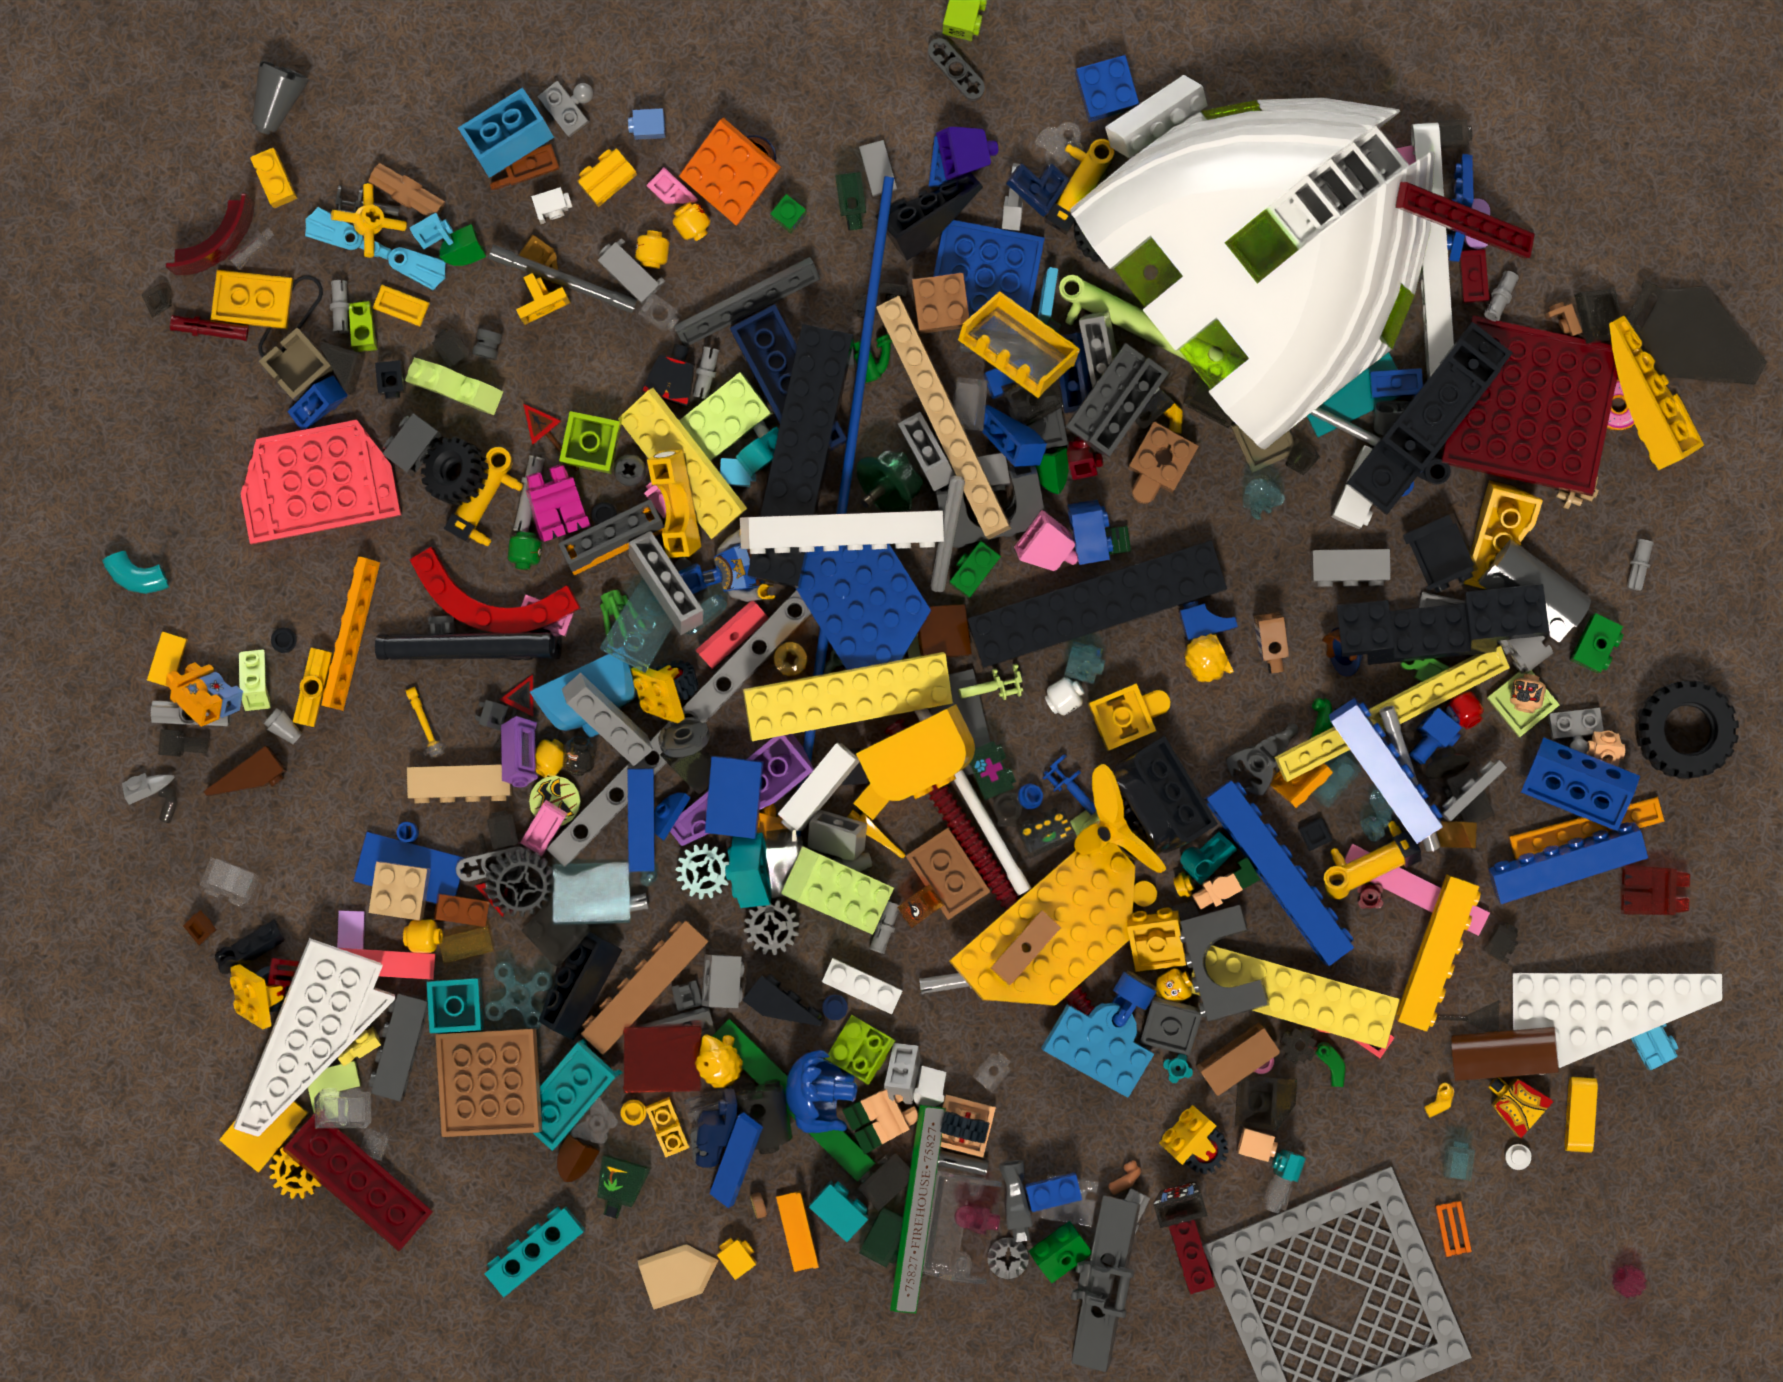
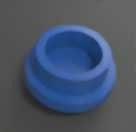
[1018,784,1043,809]

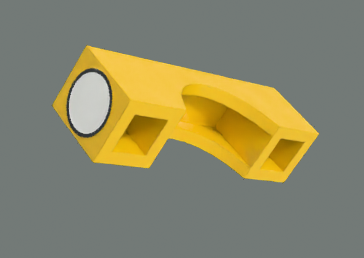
[647,449,702,558]

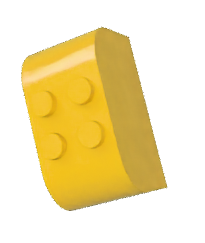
[856,704,975,801]

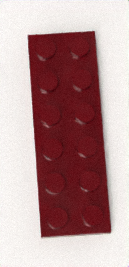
[282,1111,433,1251]

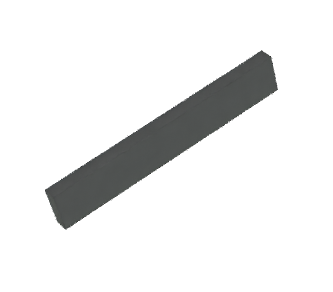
[674,257,820,347]

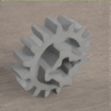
[744,900,799,955]

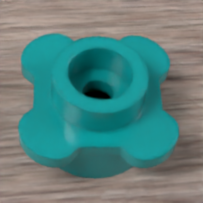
[1163,1054,1193,1083]

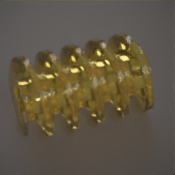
[774,642,807,677]

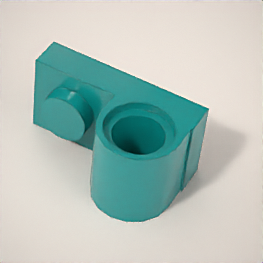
[736,426,779,477]

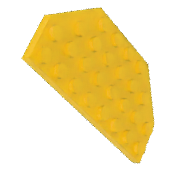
[949,842,1135,1006]

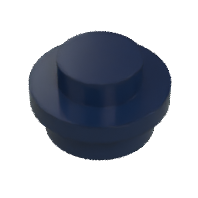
[822,995,848,1020]

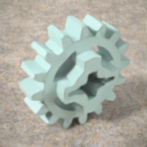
[676,844,729,899]

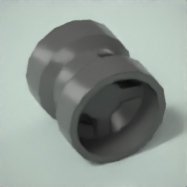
[472,329,503,360]

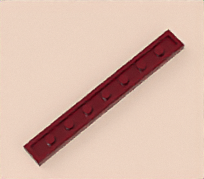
[1395,182,1535,258]

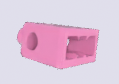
[1014,510,1077,571]

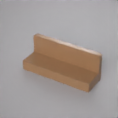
[1196,1022,1280,1096]

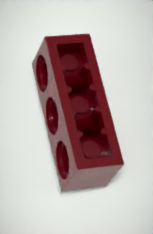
[1166,1210,1215,1294]

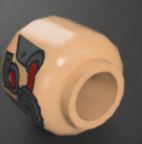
[1510,674,1546,713]

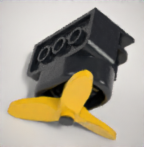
[1074,736,1218,873]

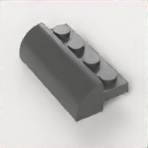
[1065,343,1169,457]
[1478,539,1591,642]

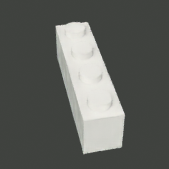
[1105,75,1208,158]

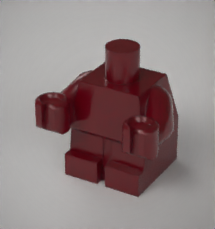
[1067,437,1103,480]

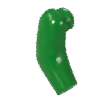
[1310,698,1333,739]
[1315,1042,1346,1087]

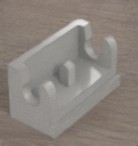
[884,1043,921,1104]

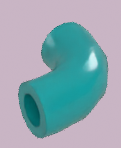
[102,551,170,594]

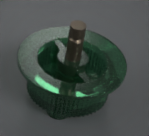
[856,451,923,513]

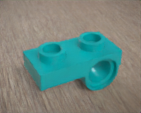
[1180,832,1237,885]
[1272,1148,1306,1182]

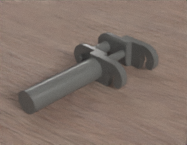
[335,185,400,216]

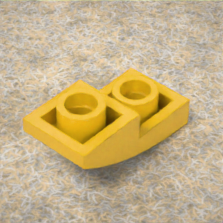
[645,1097,689,1157]

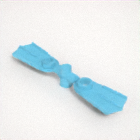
[305,207,446,290]

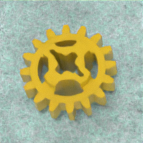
[269,1147,322,1199]

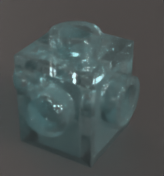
[1064,641,1105,684]

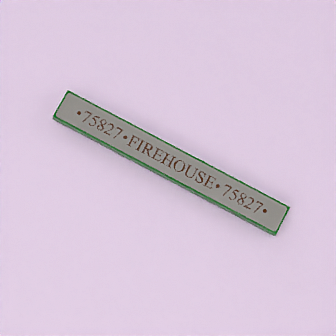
[890,1105,946,1314]

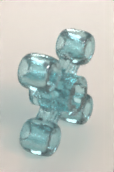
[484,962,553,1030]

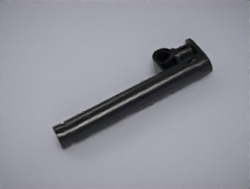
[375,632,562,660]

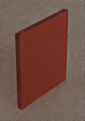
[623,1026,702,1093]

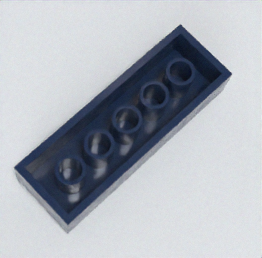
[730,304,847,451]

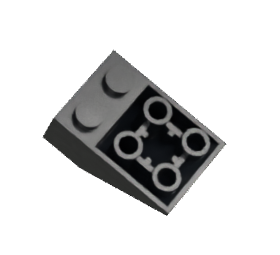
[743,974,823,1026]

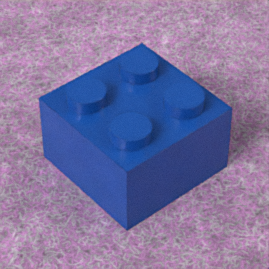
[1075,55,1139,122]

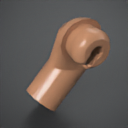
[1109,1160,1141,1195]

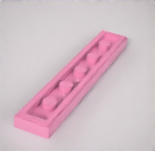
[1344,844,1490,936]

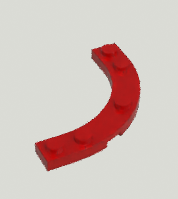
[409,547,581,633]

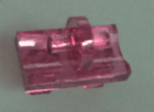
[954,1202,1000,1235]

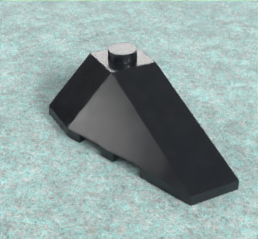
[875,172,983,261]

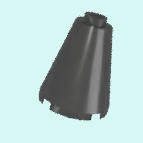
[252,60,309,135]

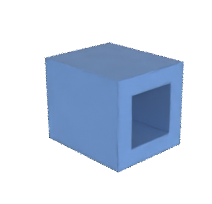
[628,109,666,140]

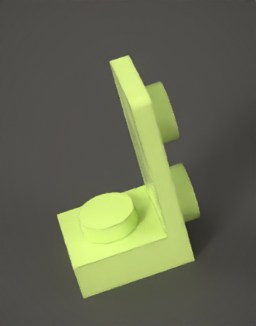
[239,650,271,711]

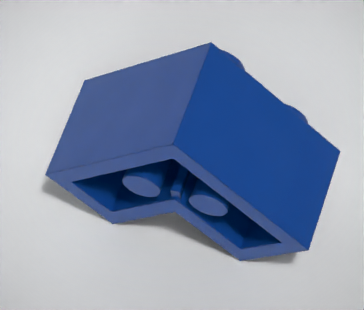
[1067,500,1113,565]

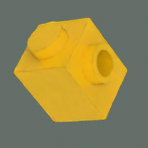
[717,1238,757,1280]

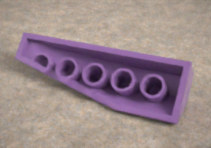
[670,734,814,846]

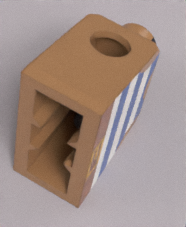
[1253,612,1289,673]

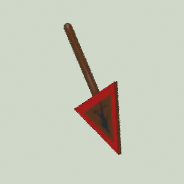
[523,403,579,471]

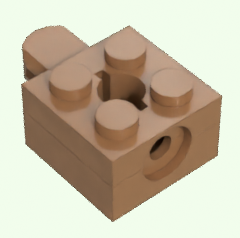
[1128,421,1199,504]

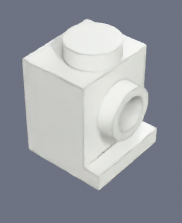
[531,187,573,224]

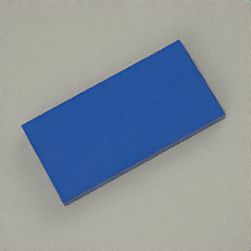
[354,832,465,903]

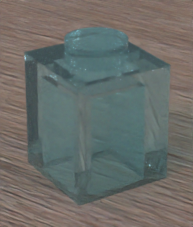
[1442,1141,1475,1181]

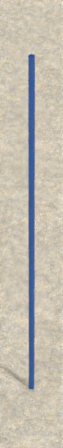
[790,176,894,838]

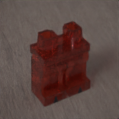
[1621,865,1690,915]

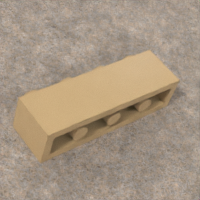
[407,765,513,803]

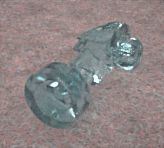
[1360,789,1393,842]

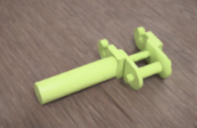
[958,663,1023,700]

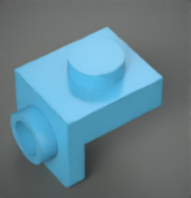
[410,213,454,249]

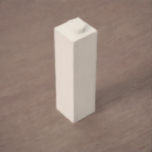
[778,743,860,831]

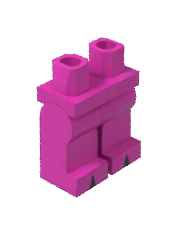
[525,464,591,542]

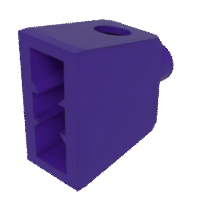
[936,127,998,180]

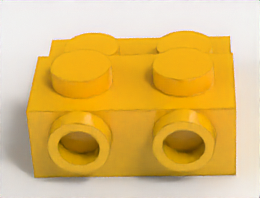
[1127,908,1186,972]

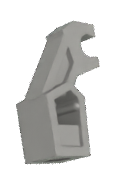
[1002,163,1023,231]

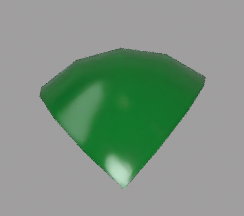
[440,224,486,266]
[1035,447,1069,494]

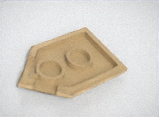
[638,1244,719,1310]

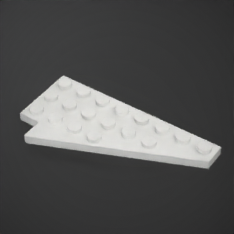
[233,938,395,1137]
[1513,973,1722,1075]

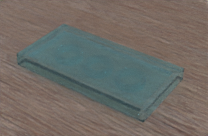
[600,578,674,673]

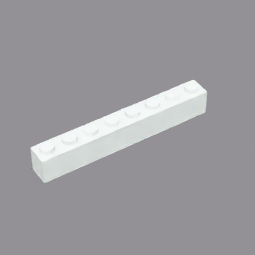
[740,511,944,554]

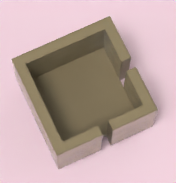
[259,328,335,402]

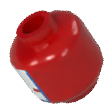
[1446,691,1484,729]

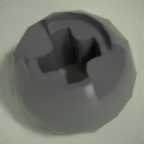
[614,454,646,486]

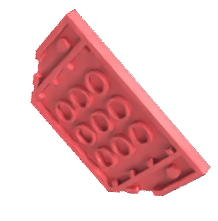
[241,420,402,545]

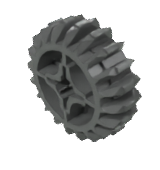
[485,848,555,917]

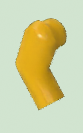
[1158,398,1183,434]
[1424,1083,1454,1118]

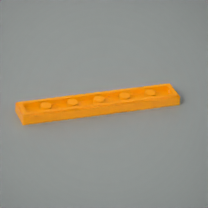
[1509,797,1665,860]

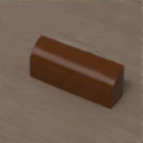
[1451,1027,1559,1081]

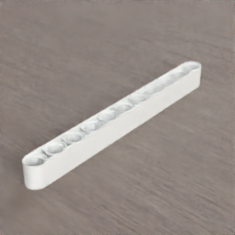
[1411,122,1454,380]

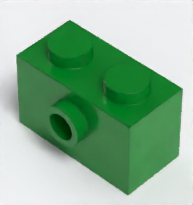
[949,541,1001,599]
[1570,613,1624,673]
[1028,1221,1092,1284]

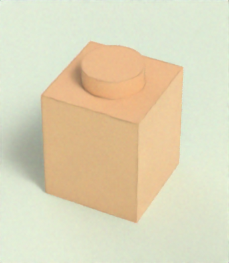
[1237,1127,1278,1162]

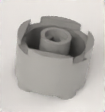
[1497,636,1553,674]

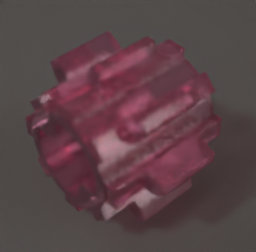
[1612,1264,1647,1298]

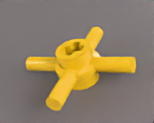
[331,183,407,258]

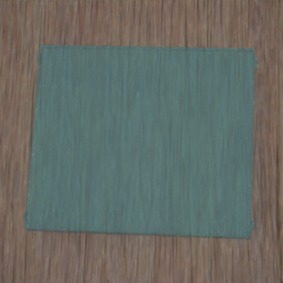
[552,862,631,925]

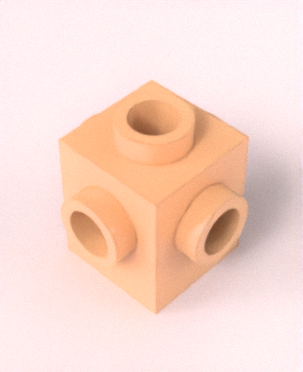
[1587,731,1625,767]

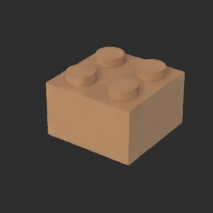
[912,273,969,334]

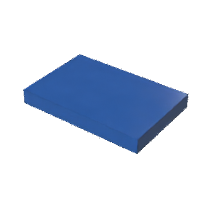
[705,756,764,839]

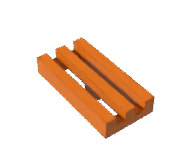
[1435,1201,1472,1257]

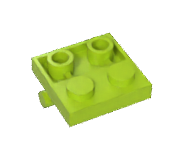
[825,1015,895,1085]

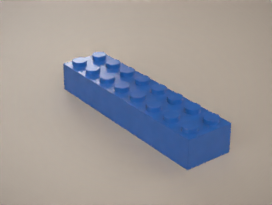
[1203,780,1354,966]

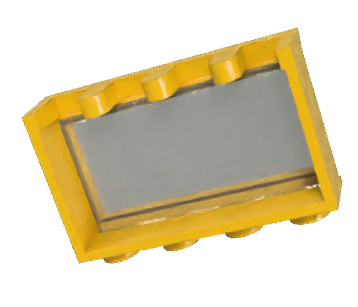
[958,291,1080,398]

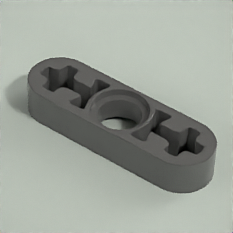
[928,38,985,101]

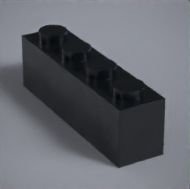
[538,922,622,1040]

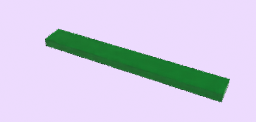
[712,1018,875,1181]

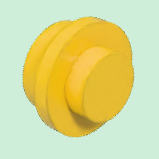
[1174,872,1195,897]
[621,1099,646,1125]

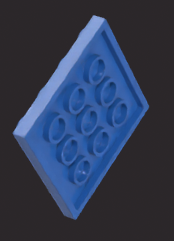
[933,220,1045,338]

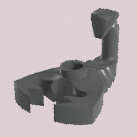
[1226,723,1298,795]

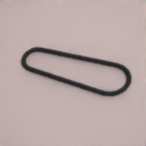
[258,276,323,357]

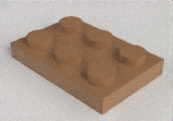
[906,828,991,920]

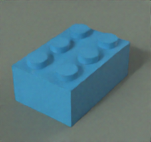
[458,87,554,178]

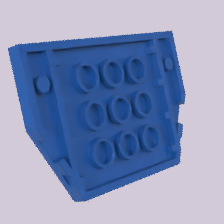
[796,544,931,670]

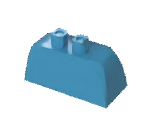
[530,648,637,738]

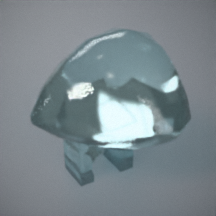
[1243,474,1285,520]

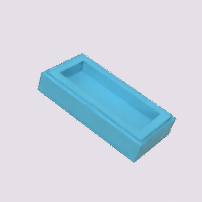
[1037,267,1058,325]

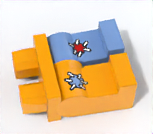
[165,662,243,727]

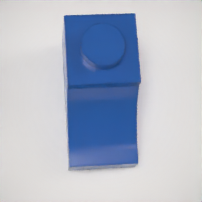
[287,376,348,430]
[1179,601,1238,641]

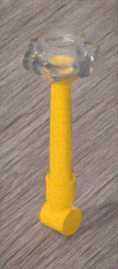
[405,686,448,759]

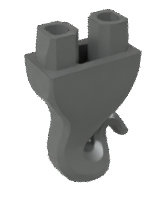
[999,1160,1033,1242]

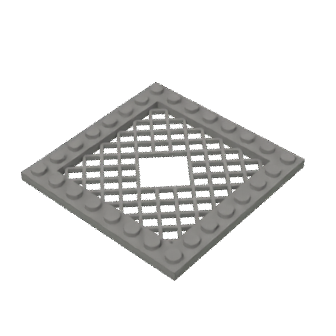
[1202,1166,1472,1382]

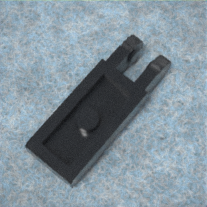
[214,919,285,974]

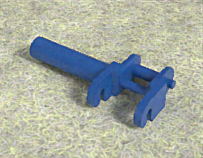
[1042,754,1096,815]

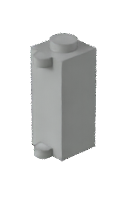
[598,238,665,305]

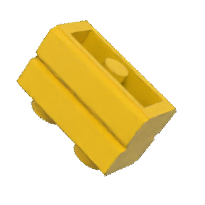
[250,148,297,208]
[578,148,637,207]

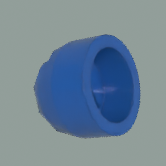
[397,822,419,843]

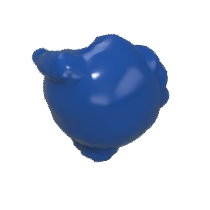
[785,1050,857,1133]

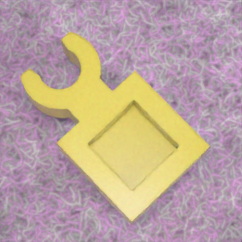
[338,1027,381,1066]

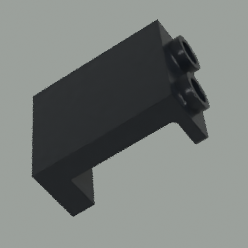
[1403,513,1478,593]

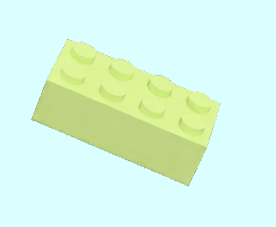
[781,846,894,935]

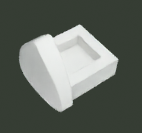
[914,1066,946,1107]

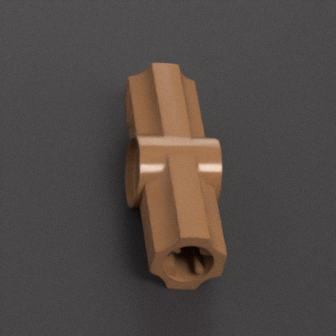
[368,163,446,217]

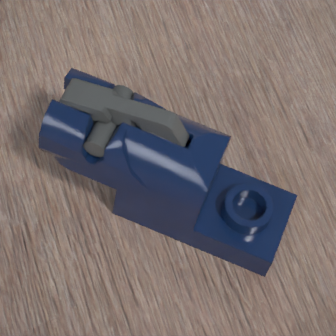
[690,1089,737,1168]

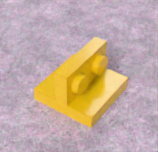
[516,273,570,325]

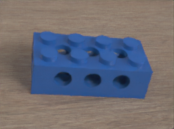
[1521,737,1640,831]

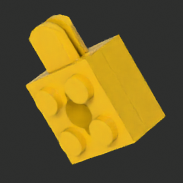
[1088,683,1170,751]

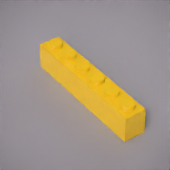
[1395,874,1481,1032]

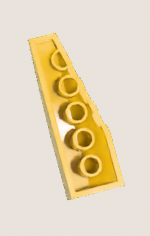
[1609,316,1704,470]

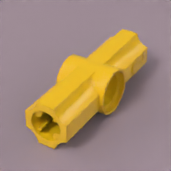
[293,648,333,727]

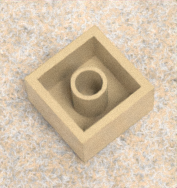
[369,862,431,920]

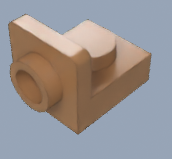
[1544,302,1582,337]

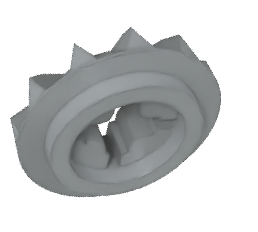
[987,1238,1029,1279]

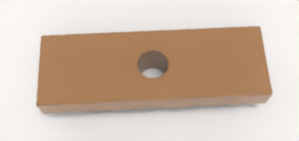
[990,911,1061,985]

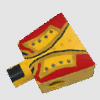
[1488,1077,1553,1138]

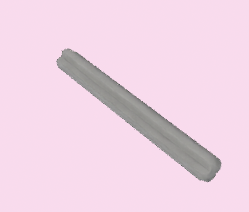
[930,476,965,592]

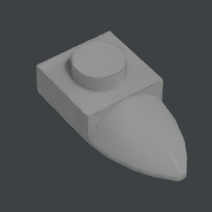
[122,773,175,805]

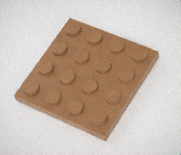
[436,1028,542,1137]

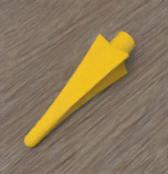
[847,810,905,858]

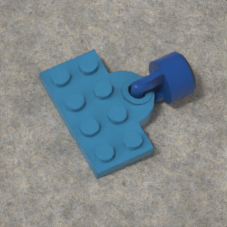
[1041,970,1157,1098]

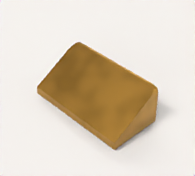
[1436,821,1477,849]

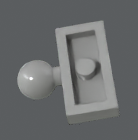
[537,81,593,137]
[1548,708,1604,754]

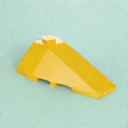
[1463,480,1543,589]

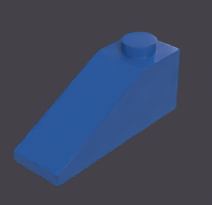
[978,405,1047,467]

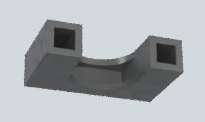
[935,466,1044,548]
[1179,905,1270,1022]

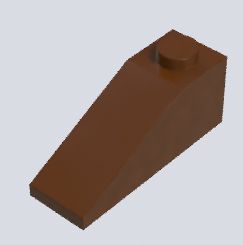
[203,746,287,796]

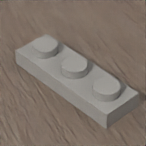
[1442,760,1507,821]

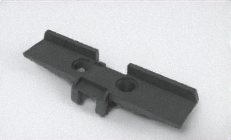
[1071,1195,1140,1372]

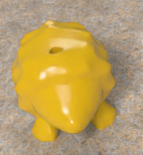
[1184,633,1234,682]
[695,1035,743,1088]

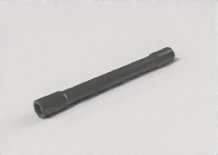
[488,244,637,314]

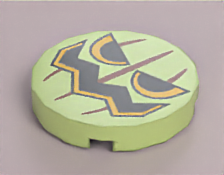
[529,776,581,826]

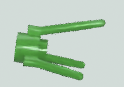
[600,589,645,654]

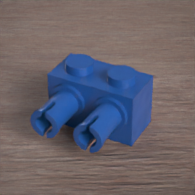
[1409,708,1462,765]

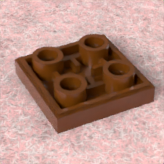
[918,604,972,658]

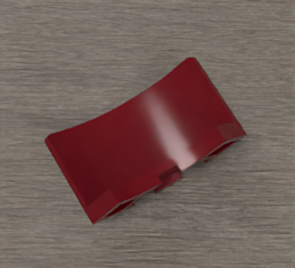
[166,193,255,275]

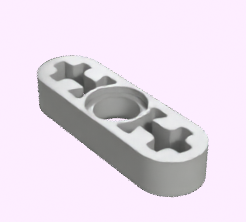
[455,846,526,881]

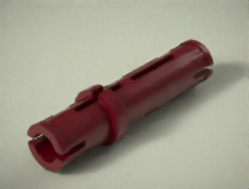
[170,315,249,341]

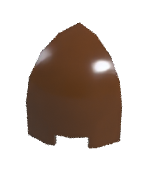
[557,1134,600,1182]

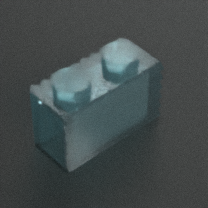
[1310,754,1361,808]

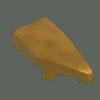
[518,235,558,270]

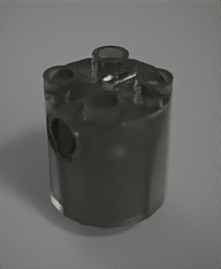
[735,1079,793,1154]

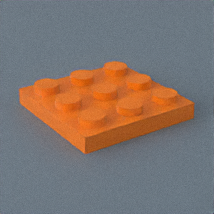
[679,118,782,226]

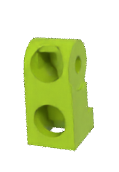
[349,301,378,353]

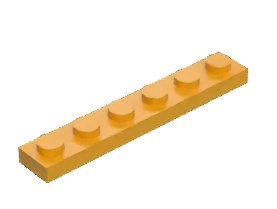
[321,556,380,711]

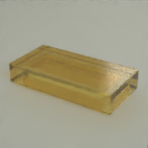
[439,926,494,963]

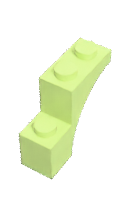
[405,357,503,415]

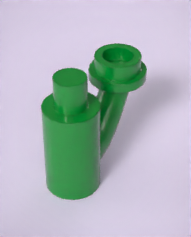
[853,334,893,384]

